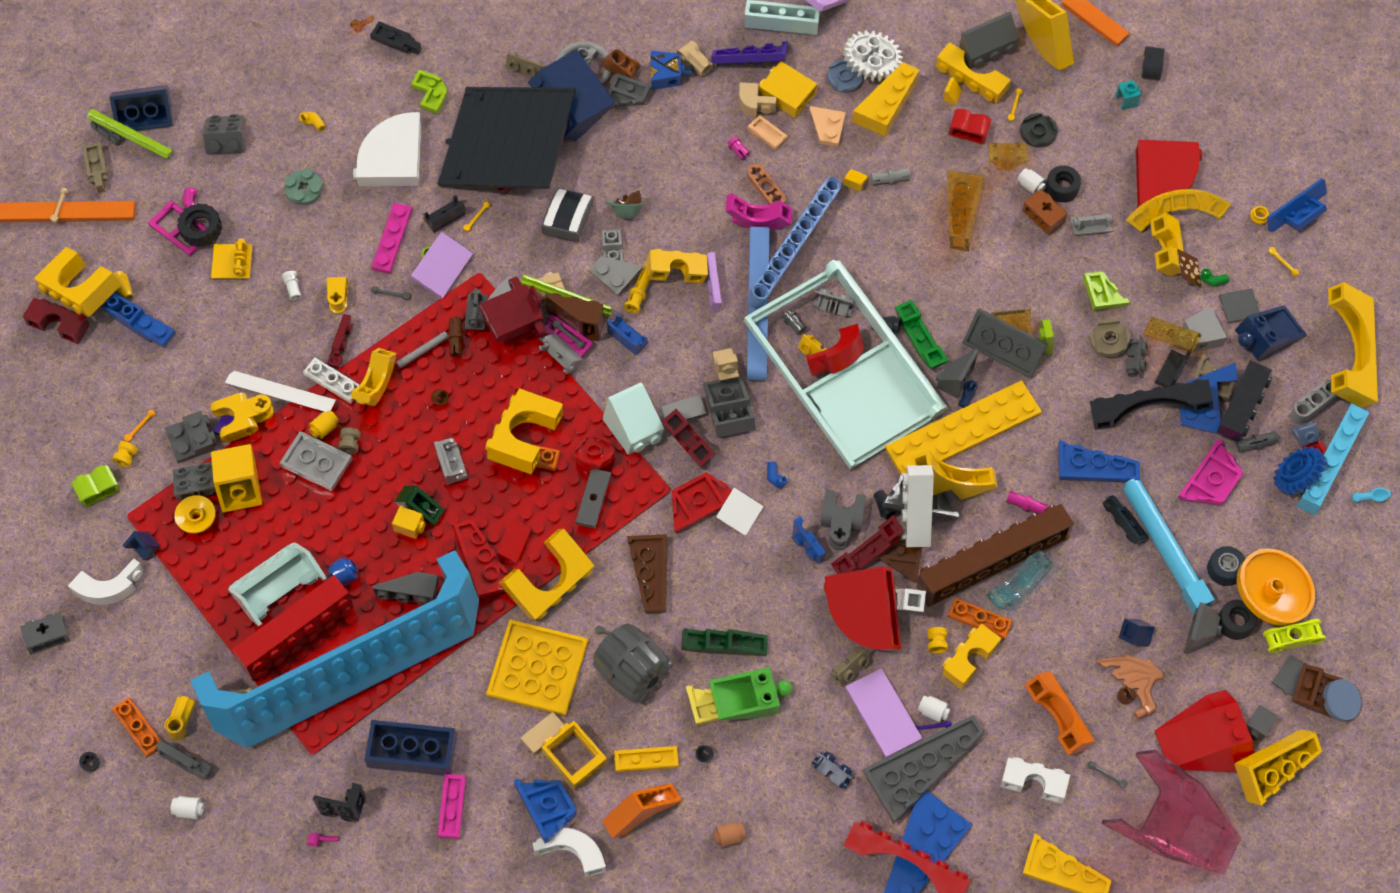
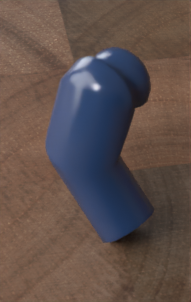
[958,380,978,408]

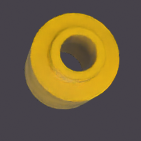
[309,410,339,439]

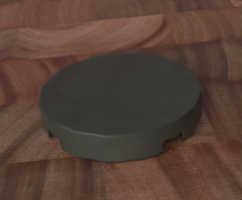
[1020,113,1058,148]

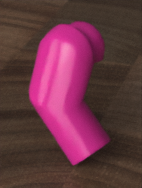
[182,187,198,208]

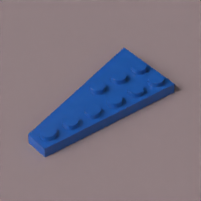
[884,791,972,893]

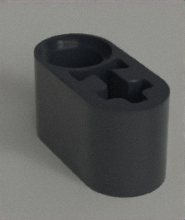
[1141,46,1165,80]

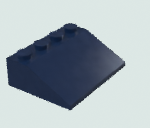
[528,49,616,141]

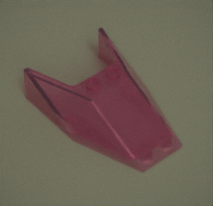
[1101,750,1241,875]

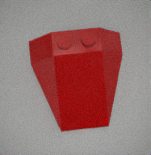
[1155,690,1254,773]

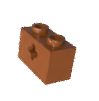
[1022,189,1067,236]

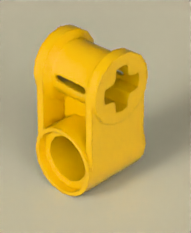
[327,277,348,314]

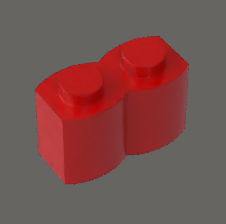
[948,109,991,144]

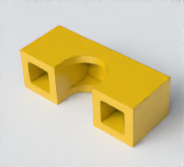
[1150,213,1184,277]
[646,249,708,284]
[942,624,1001,690]

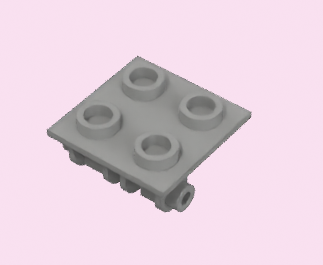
[813,288,855,317]

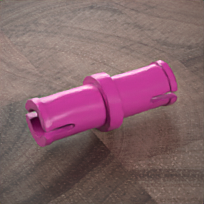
[1006,490,1048,514]

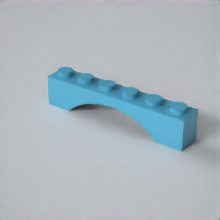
[1297,403,1369,515]

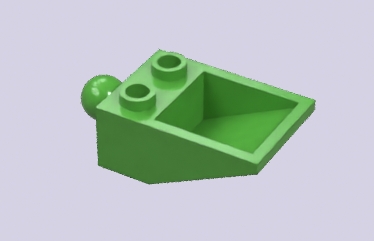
[709,667,792,720]

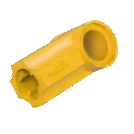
[164,696,196,741]

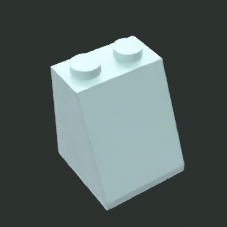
[603,383,664,455]

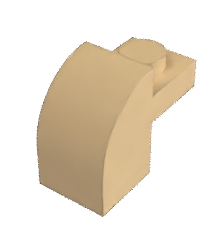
[739,83,776,118]
[712,348,739,382]

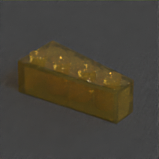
[947,170,984,251]

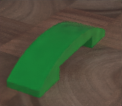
[895,300,948,369]

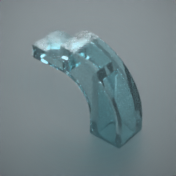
[986,550,1054,610]

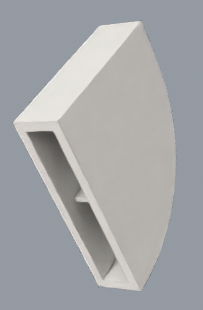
[353,112,421,186]

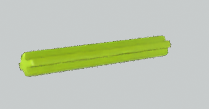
[87,109,172,159]
[520,275,612,317]

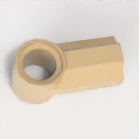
[676,40,713,76]

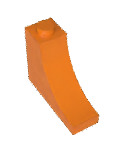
[602,783,682,839]

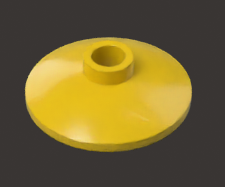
[175,495,216,533]

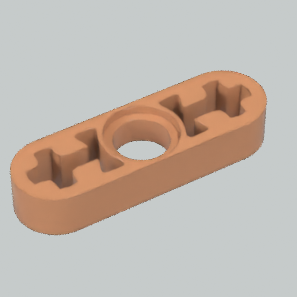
[747,164,786,205]

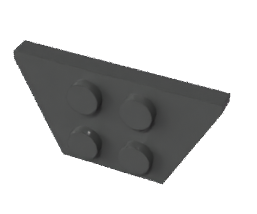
[883,473,959,521]

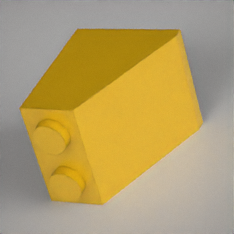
[211,444,262,513]

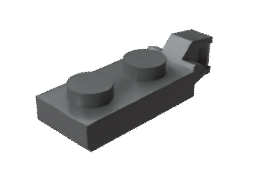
[156,740,212,780]

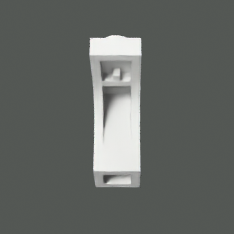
[68,559,144,605]
[532,828,606,877]

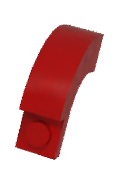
[806,323,864,376]

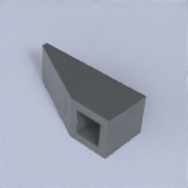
[372,572,440,606]

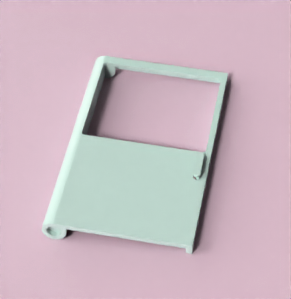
[744,260,948,470]

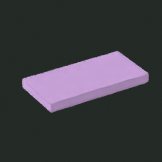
[845,668,923,758]

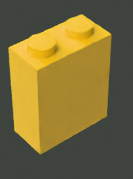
[758,61,817,118]

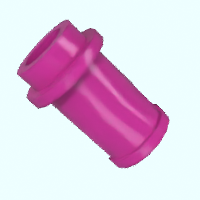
[727,136,750,160]

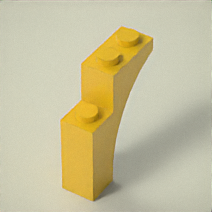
[911,450,998,500]

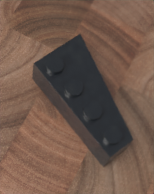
[1216,360,1273,442]

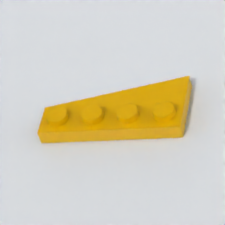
[1022,834,1112,893]

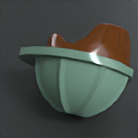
[606,190,643,219]

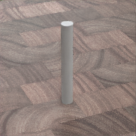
[396,331,448,369]

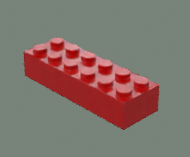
[232,575,354,681]

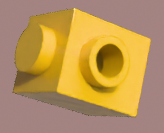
[392,506,426,539]

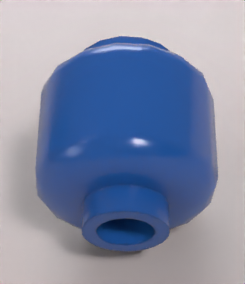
[327,557,359,587]

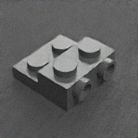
[165,411,217,464]

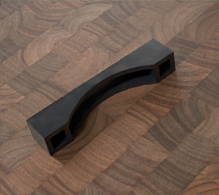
[1090,379,1214,430]

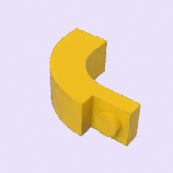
[350,348,397,406]

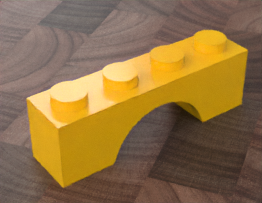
[935,42,1011,104]

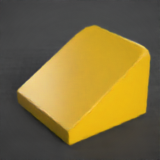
[943,77,962,105]
[843,169,868,192]

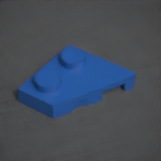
[792,516,826,564]

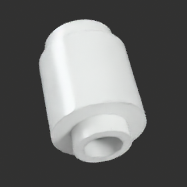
[1017,168,1046,194]
[918,695,950,723]
[171,796,204,819]

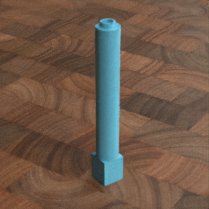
[1123,479,1215,615]

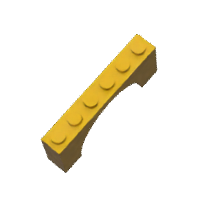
[1328,282,1378,408]

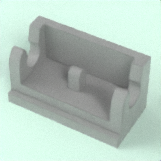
[538,334,583,374]
[434,438,468,485]

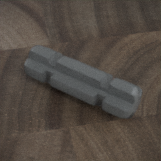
[90,121,123,146]

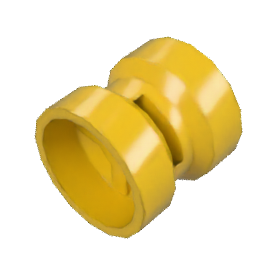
[111,441,138,468]
[927,627,948,653]

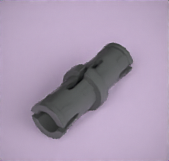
[1236,431,1278,453]

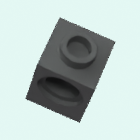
[1247,705,1278,742]

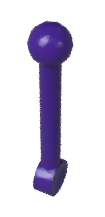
[915,720,952,730]

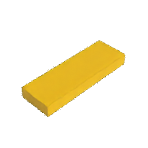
[614,746,679,773]

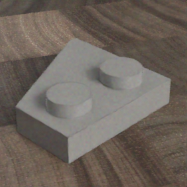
[589,256,642,296]

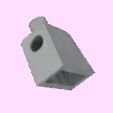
[1176,307,1227,351]

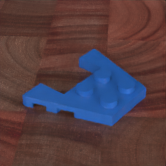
[1179,363,1243,440]

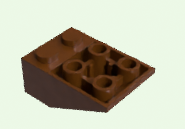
[545,293,604,342]

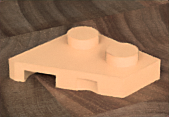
[809,106,845,147]

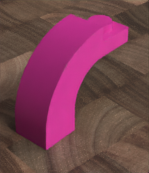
[725,193,793,230]

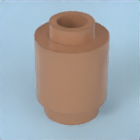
[713,822,746,848]

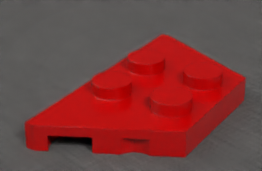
[672,472,732,534]

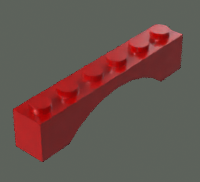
[843,820,973,893]

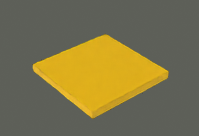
[486,619,589,716]

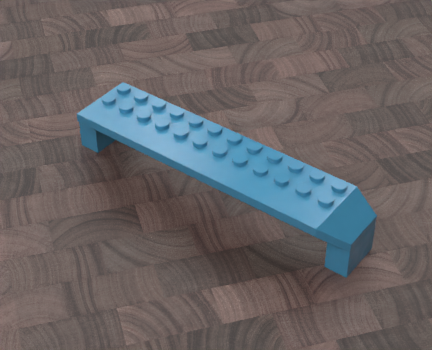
[190,550,479,748]

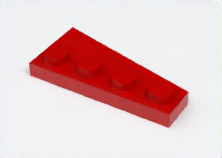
[453,519,508,598]

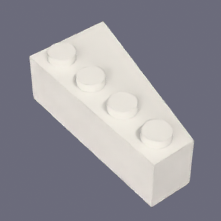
[901,465,934,547]

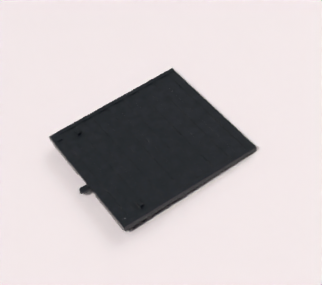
[437,87,576,189]

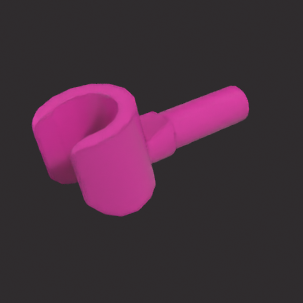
[307,832,338,847]

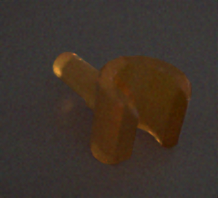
[350,15,375,33]

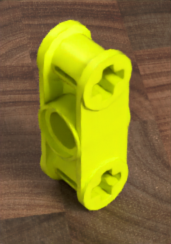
[1262,619,1326,654]

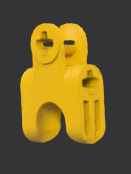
[210,393,274,443]

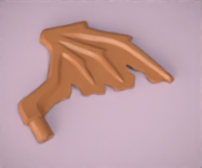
[1097,654,1164,719]

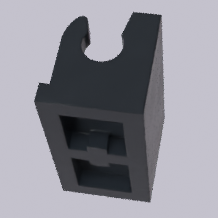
[423,195,466,233]

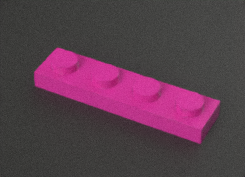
[371,203,413,274]

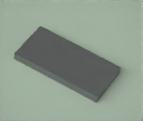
[962,308,1048,378]

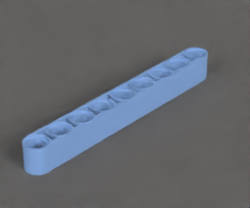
[747,177,841,308]
[747,227,769,381]

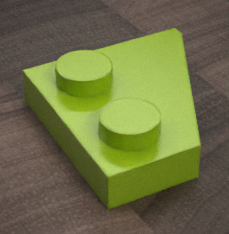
[1082,271,1130,310]
[1039,319,1054,354]

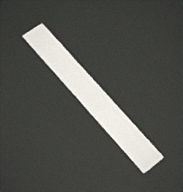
[225,371,336,412]

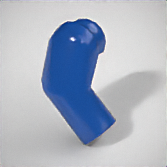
[767,462,787,488]

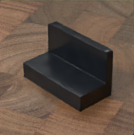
[1155,349,1192,387]

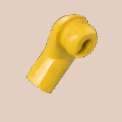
[299,112,326,132]

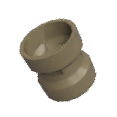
[338,428,361,454]

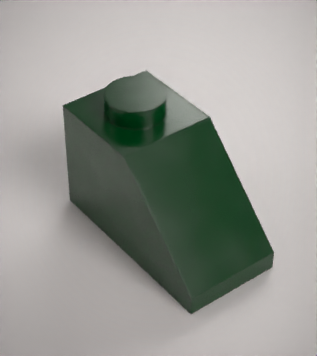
[394,486,445,526]

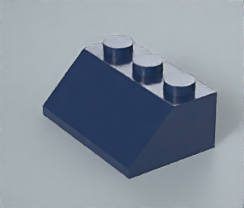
[109,85,173,131]

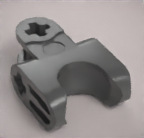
[821,489,866,550]

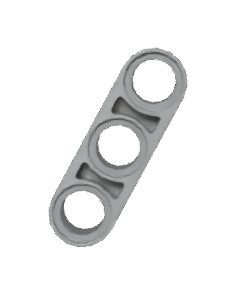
[1290,379,1337,424]

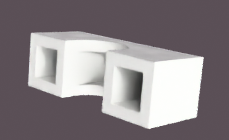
[1000,757,1070,804]

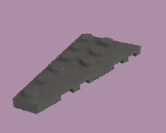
[863,715,984,824]

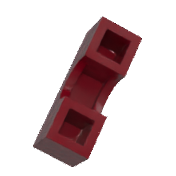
[22,298,89,344]
[661,409,716,469]

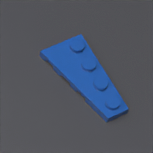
[1058,440,1140,482]

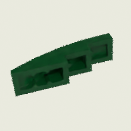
[681,628,768,656]

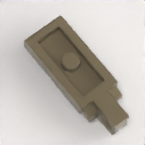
[82,142,108,193]

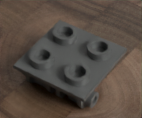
[173,462,216,501]

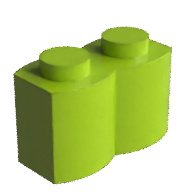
[71,465,120,508]

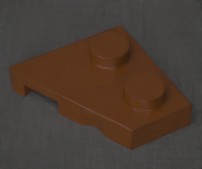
[879,540,922,583]

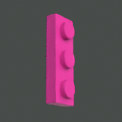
[438,774,466,839]

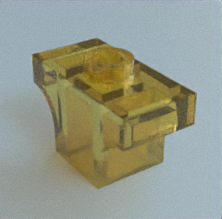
[988,143,1028,170]

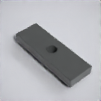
[576,469,611,529]

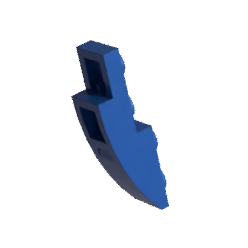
[100,293,176,348]

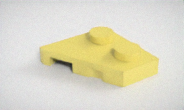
[686,686,719,726]

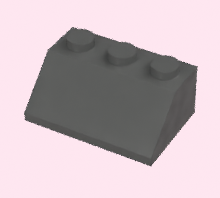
[959,12,1019,69]

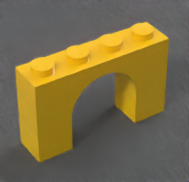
[34,247,121,317]
[485,389,563,475]
[499,529,595,620]

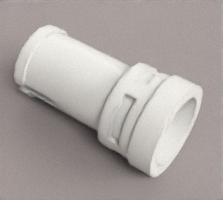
[282,271,302,301]

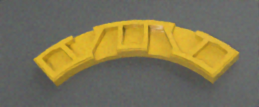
[1126,189,1231,232]

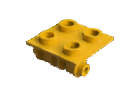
[211,238,252,279]

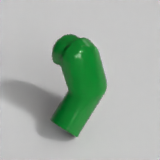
[1200,268,1229,287]

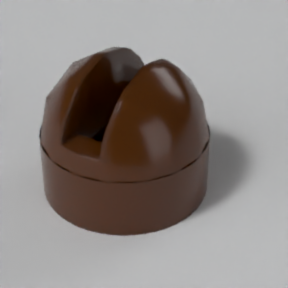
[431,389,448,406]
[1117,687,1134,705]

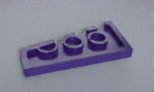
[711,41,789,65]

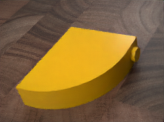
[1016,0,1074,70]

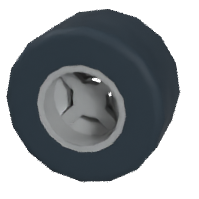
[1207,546,1245,586]

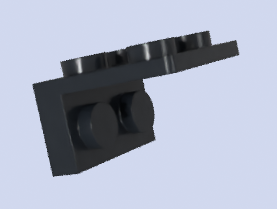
[313,783,366,822]

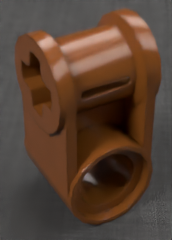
[603,49,640,79]

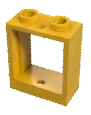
[542,721,607,789]

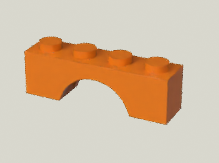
[1024,671,1095,755]

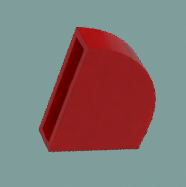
[1136,139,1202,208]
[824,566,901,651]

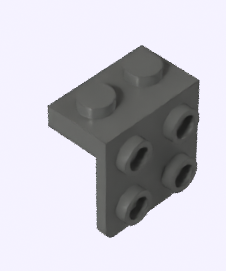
[203,114,244,154]

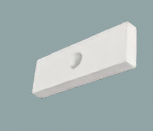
[303,358,359,404]

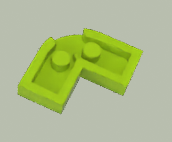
[411,70,447,114]

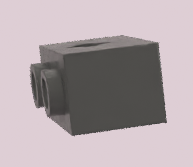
[20,613,71,655]

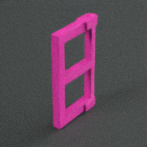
[148,200,207,256]

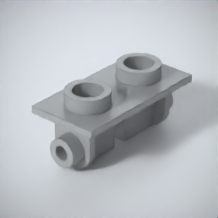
[1071,213,1112,236]

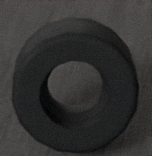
[1046,165,1081,203]
[1219,599,1257,640]

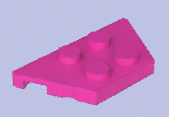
[1178,438,1243,506]

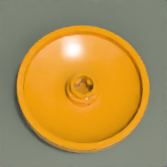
[1237,549,1315,626]

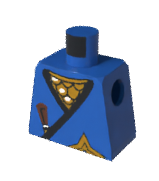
[650,51,692,90]

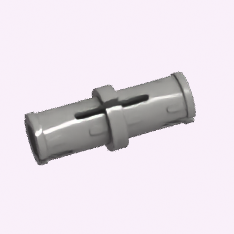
[871,168,910,185]

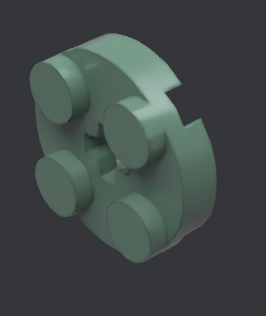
[284,168,323,205]

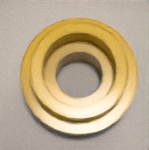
[1250,206,1270,225]

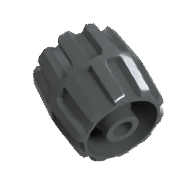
[593,623,673,704]

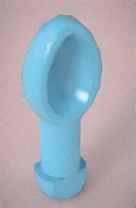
[1351,487,1391,503]

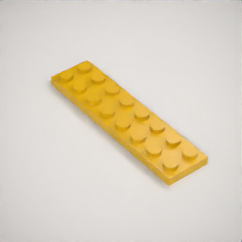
[885,380,1042,475]

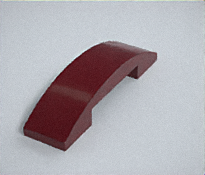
[831,515,905,574]

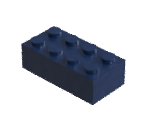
[365,720,457,776]

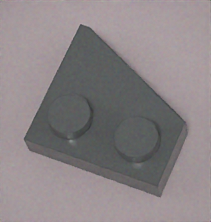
[608,73,651,107]

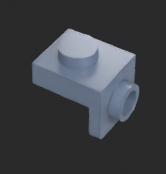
[1291,422,1320,447]

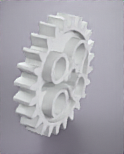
[843,30,903,82]

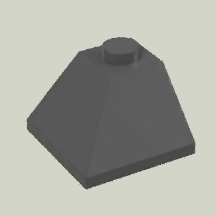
[936,349,979,398]
[1184,602,1222,654]

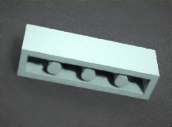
[744,0,820,35]

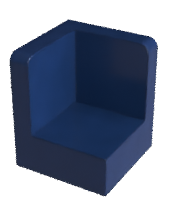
[123,531,160,560]
[1119,618,1155,646]

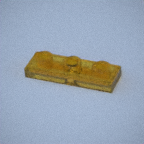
[1143,317,1201,352]

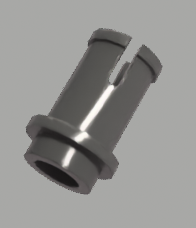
[783,310,807,335]

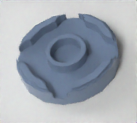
[827,59,864,93]
[1323,679,1361,721]

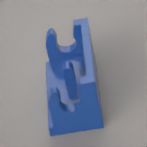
[607,314,649,355]

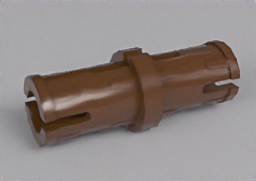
[448,317,463,357]

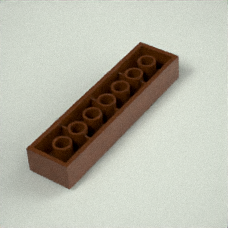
[916,503,1074,607]

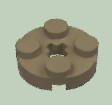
[1091,319,1130,357]

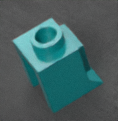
[1115,80,1141,110]

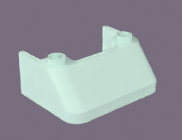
[228,543,327,626]

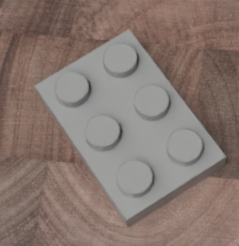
[279,431,353,491]

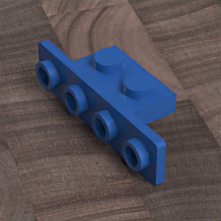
[1267,178,1327,232]

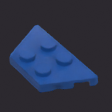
[514,779,577,844]

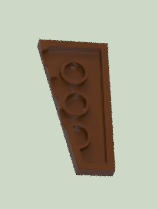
[627,534,668,614]

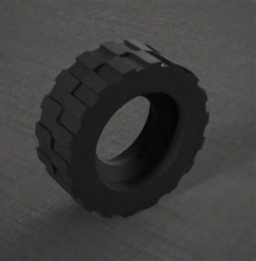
[177,203,222,247]

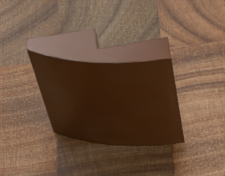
[1292,663,1344,718]

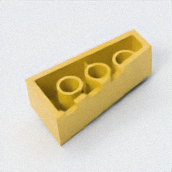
[852,62,919,137]
[1234,729,1322,806]

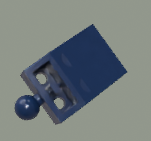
[1235,305,1307,360]

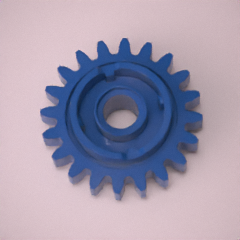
[1273,446,1327,495]

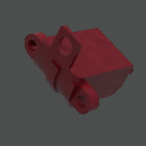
[478,277,547,344]

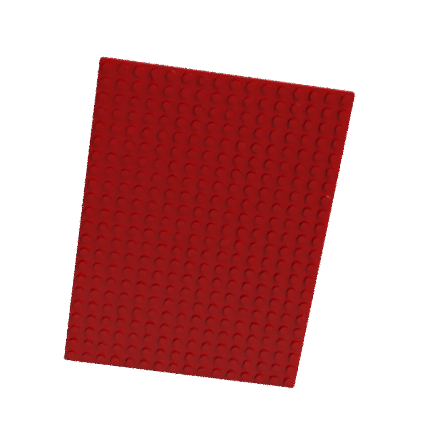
[127,273,670,755]

